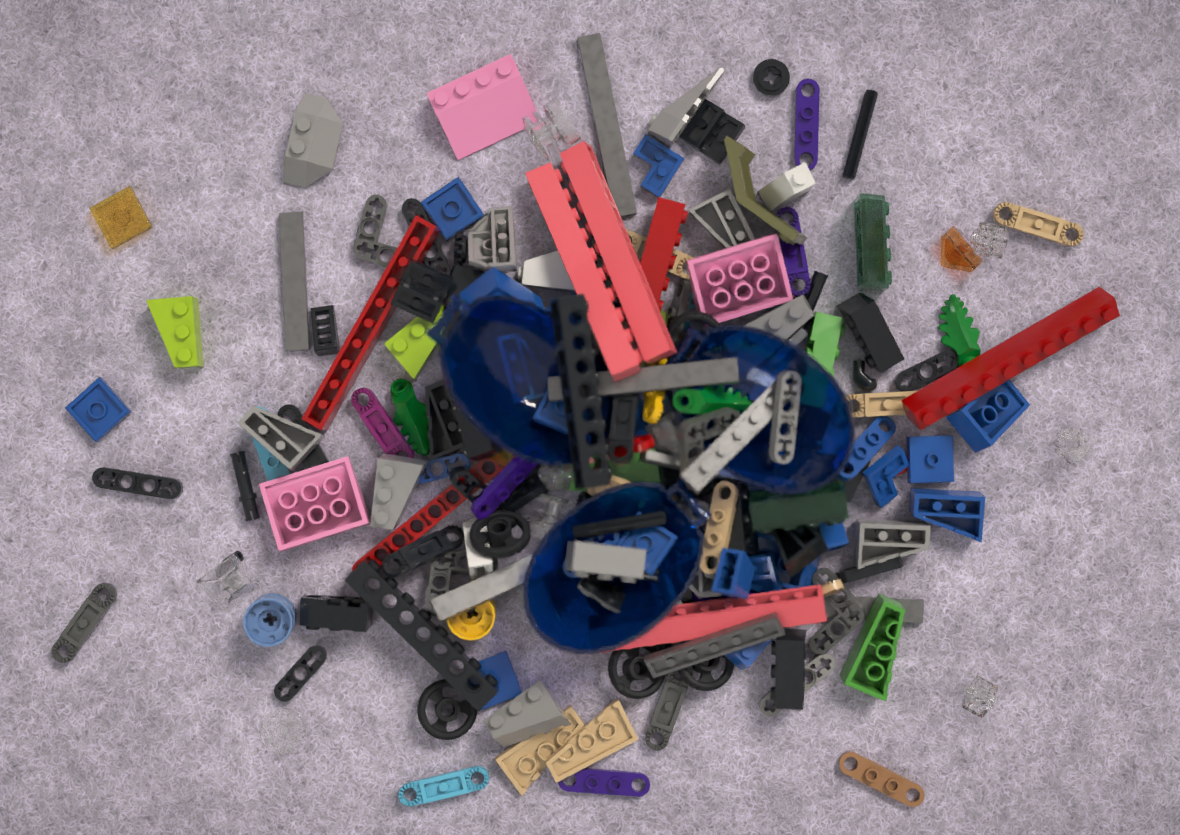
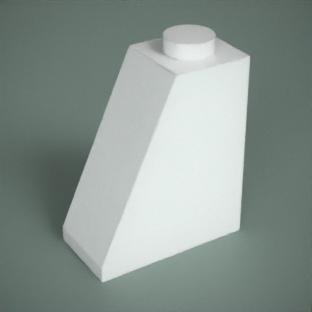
[758,163,816,211]
[518,250,575,292]
[463,518,493,582]

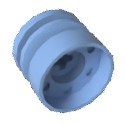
[243,593,296,647]

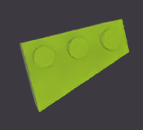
[146,296,204,369]
[384,305,446,380]

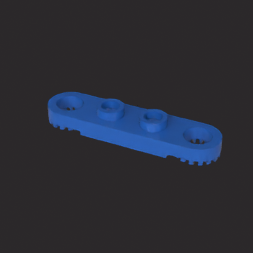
[833,416,896,482]

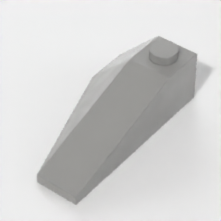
[647,67,724,149]

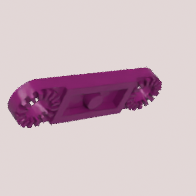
[351,387,415,458]

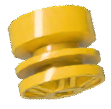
[447,599,496,641]

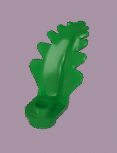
[938,294,981,367]
[390,378,430,456]
[673,384,753,423]

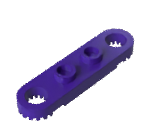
[794,79,820,170]
[776,207,811,297]
[471,443,543,519]
[558,768,650,797]

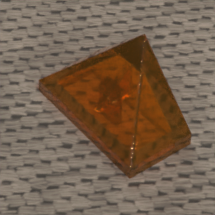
[940,226,983,272]

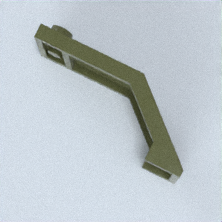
[724,136,808,245]

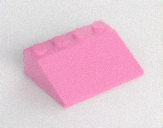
[426,54,541,160]
[687,233,793,327]
[259,456,371,551]

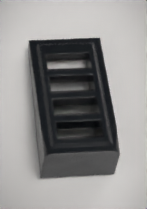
[310,305,340,356]

